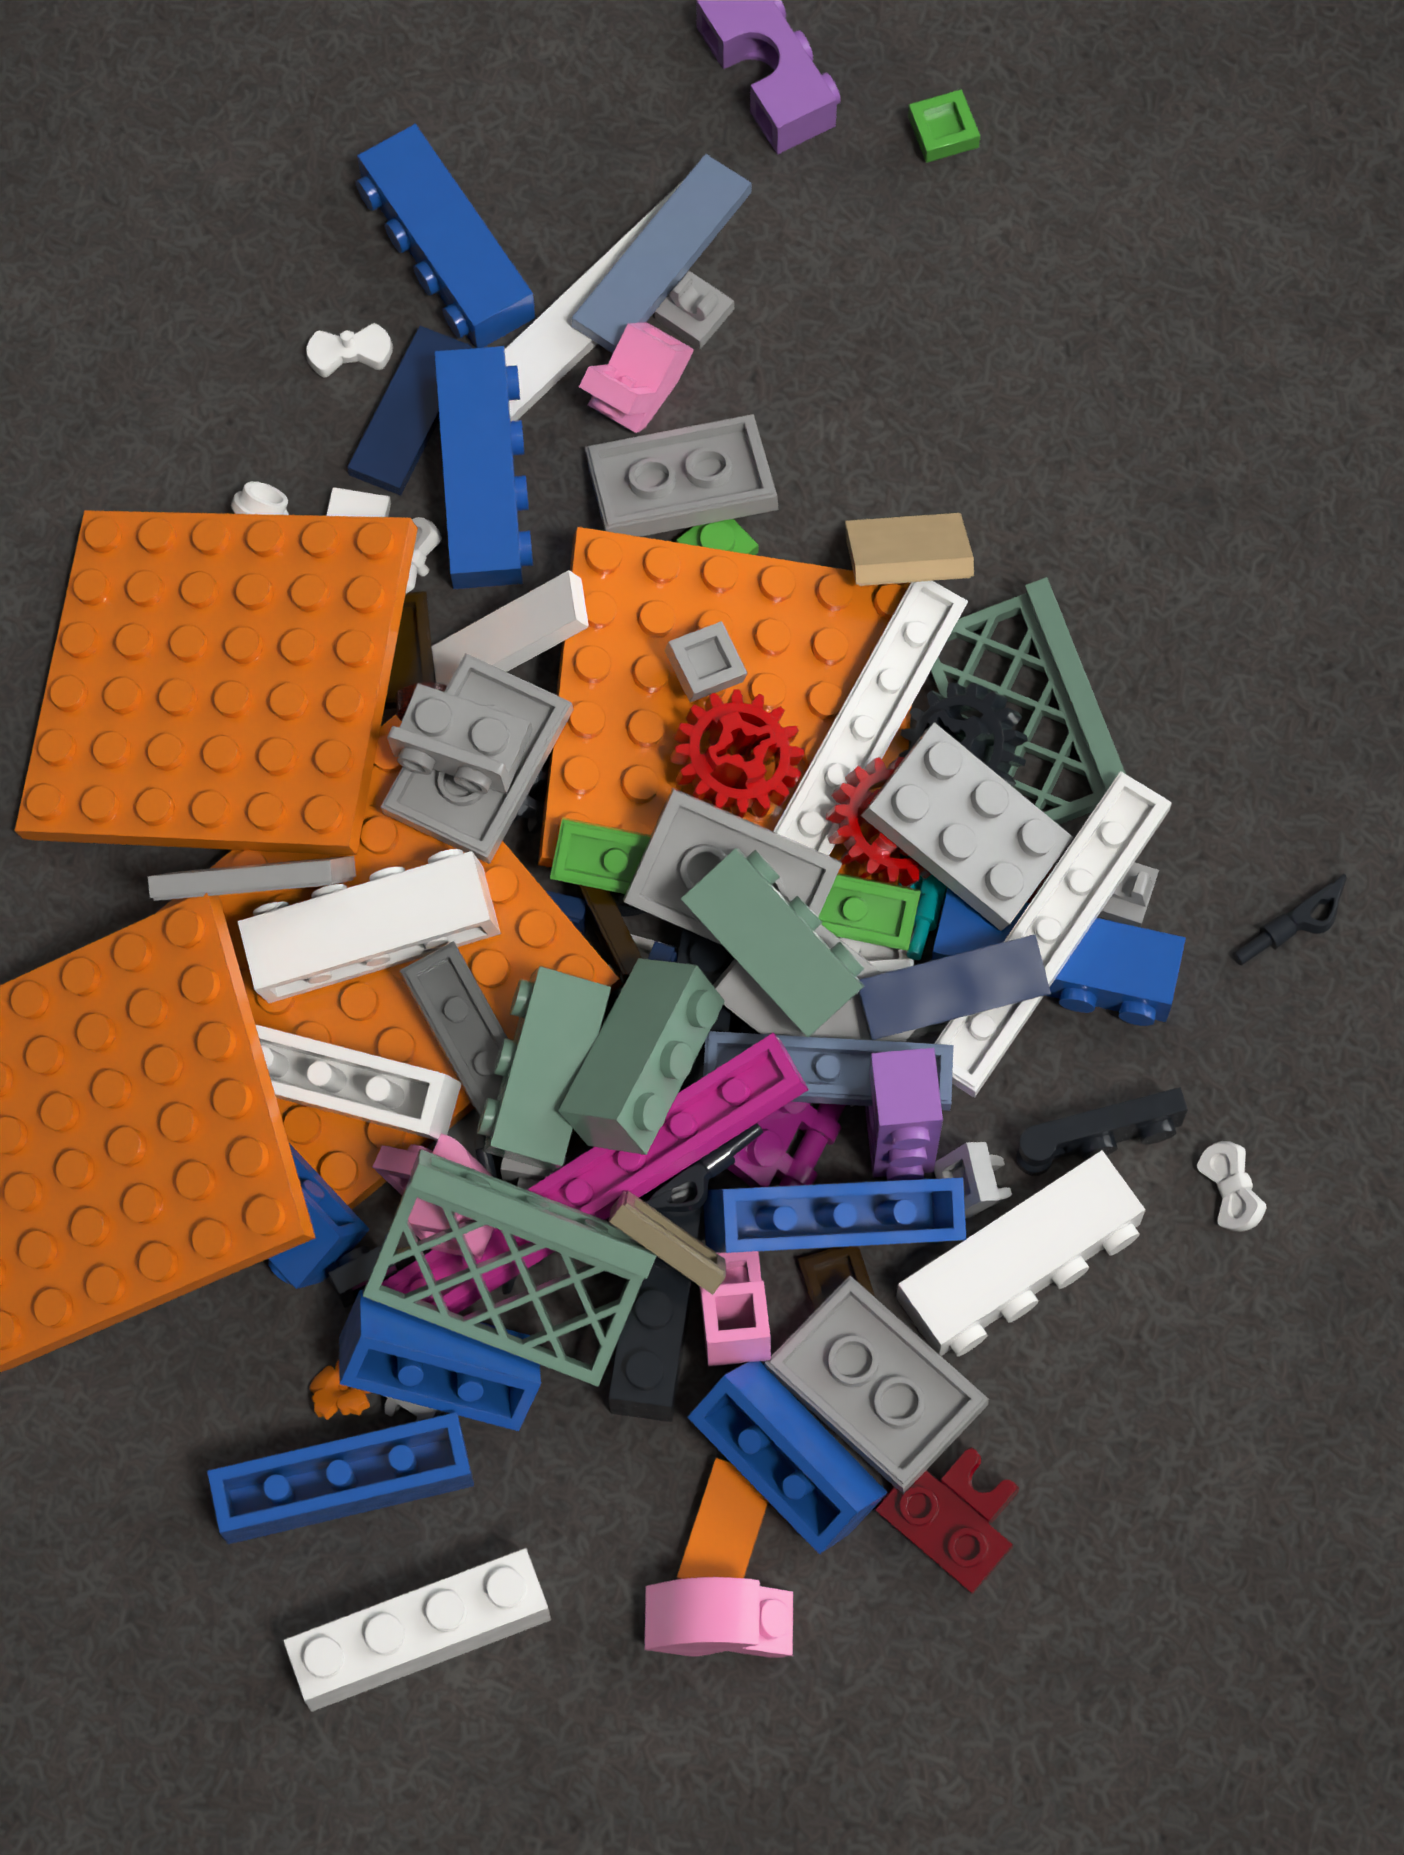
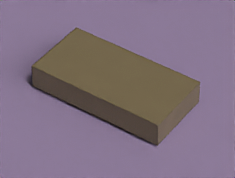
[609,1191,726,1295]

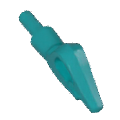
[906,875,948,960]

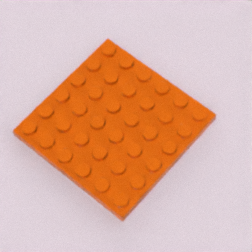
[15,510,418,855]
[538,527,912,885]
[156,714,623,1210]
[0,893,316,1372]

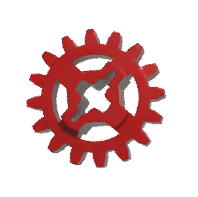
[670,689,804,819]
[826,757,932,887]

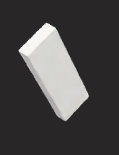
[432,570,589,692]

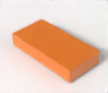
[677,1458,769,1580]

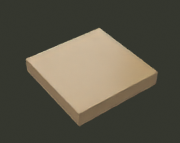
[845,513,974,586]

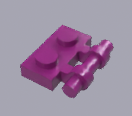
[727,1102,846,1188]

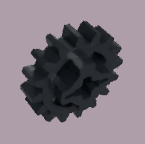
[899,682,1028,788]

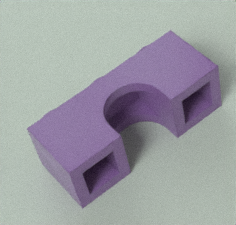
[697,0,840,154]
[865,1048,943,1181]

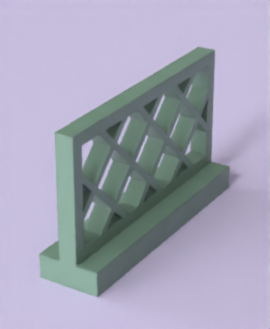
[931,577,1126,825]
[363,1149,656,1386]

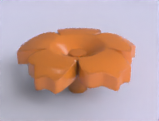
[309,1360,371,1420]

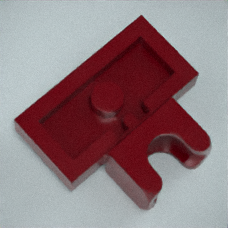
[876,1447,1020,1594]

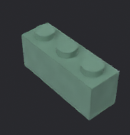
[681,848,865,1038]
[558,958,725,1155]
[477,966,611,1172]

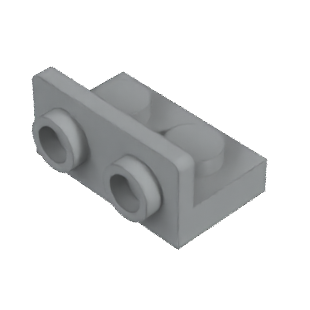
[387,683,533,794]

